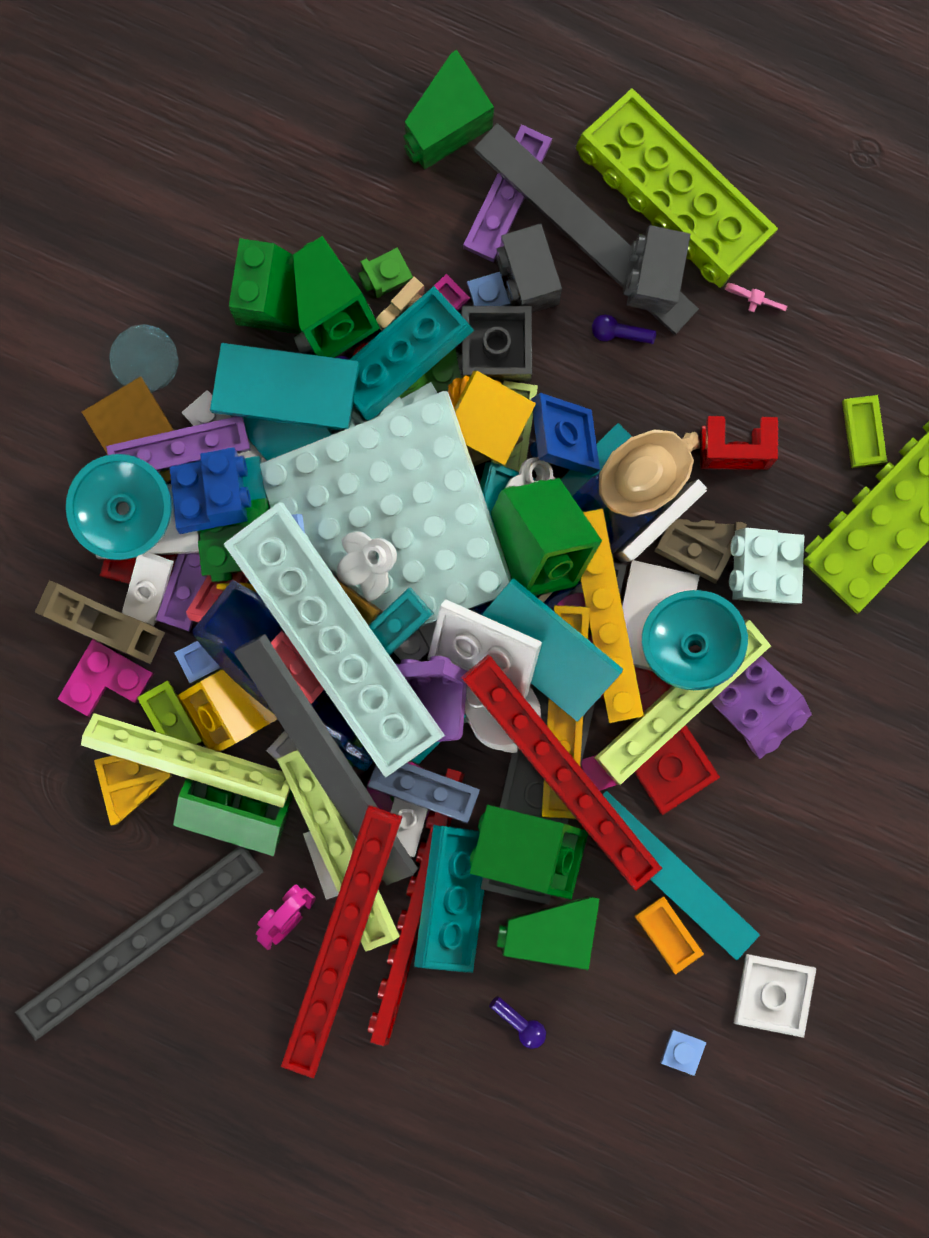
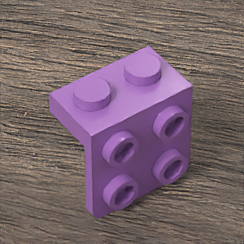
[396,656,468,742]
[711,656,812,759]

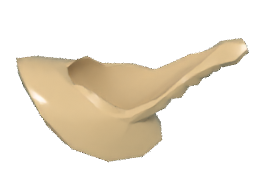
[599,430,702,517]

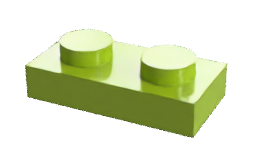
[137,680,203,745]

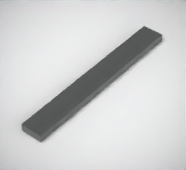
[474,123,699,336]
[234,634,418,885]
[15,846,264,1041]

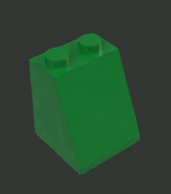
[403,50,494,170]
[293,236,380,358]
[229,238,302,334]
[491,478,602,596]
[470,805,588,900]
[496,896,600,970]

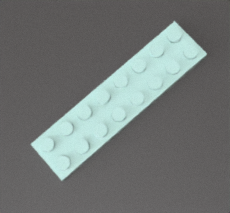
[224,502,445,778]

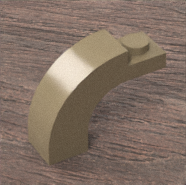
[35,580,165,664]

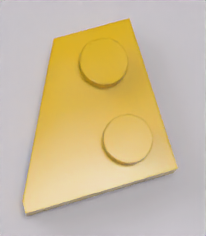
[94,755,172,826]

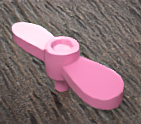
[725,283,788,312]

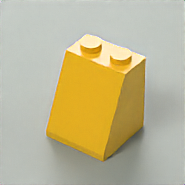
[177,660,277,752]

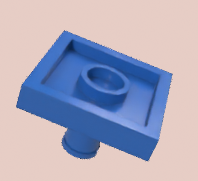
[530,393,600,476]

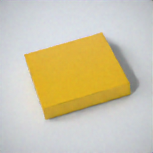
[454,371,536,466]

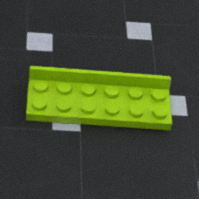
[575,88,778,288]
[803,421,929,614]

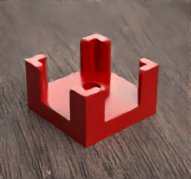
[700,416,778,470]

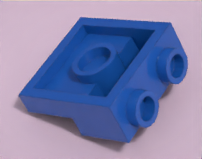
[170,447,252,534]

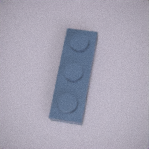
[368,763,480,824]

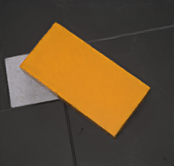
[635,896,704,974]

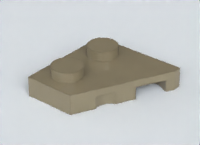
[654,519,747,584]

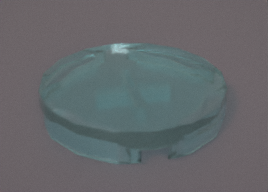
[109,324,179,393]

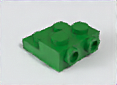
[198,498,269,582]

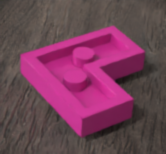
[58,639,154,717]

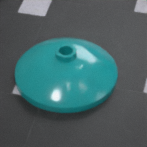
[66,454,172,560]
[642,590,748,690]

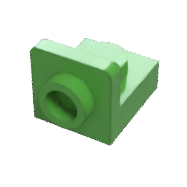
[358,247,413,298]

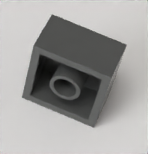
[496,223,562,313]
[623,225,691,314]
[462,306,532,383]

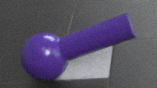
[592,314,656,344]
[489,996,546,1049]

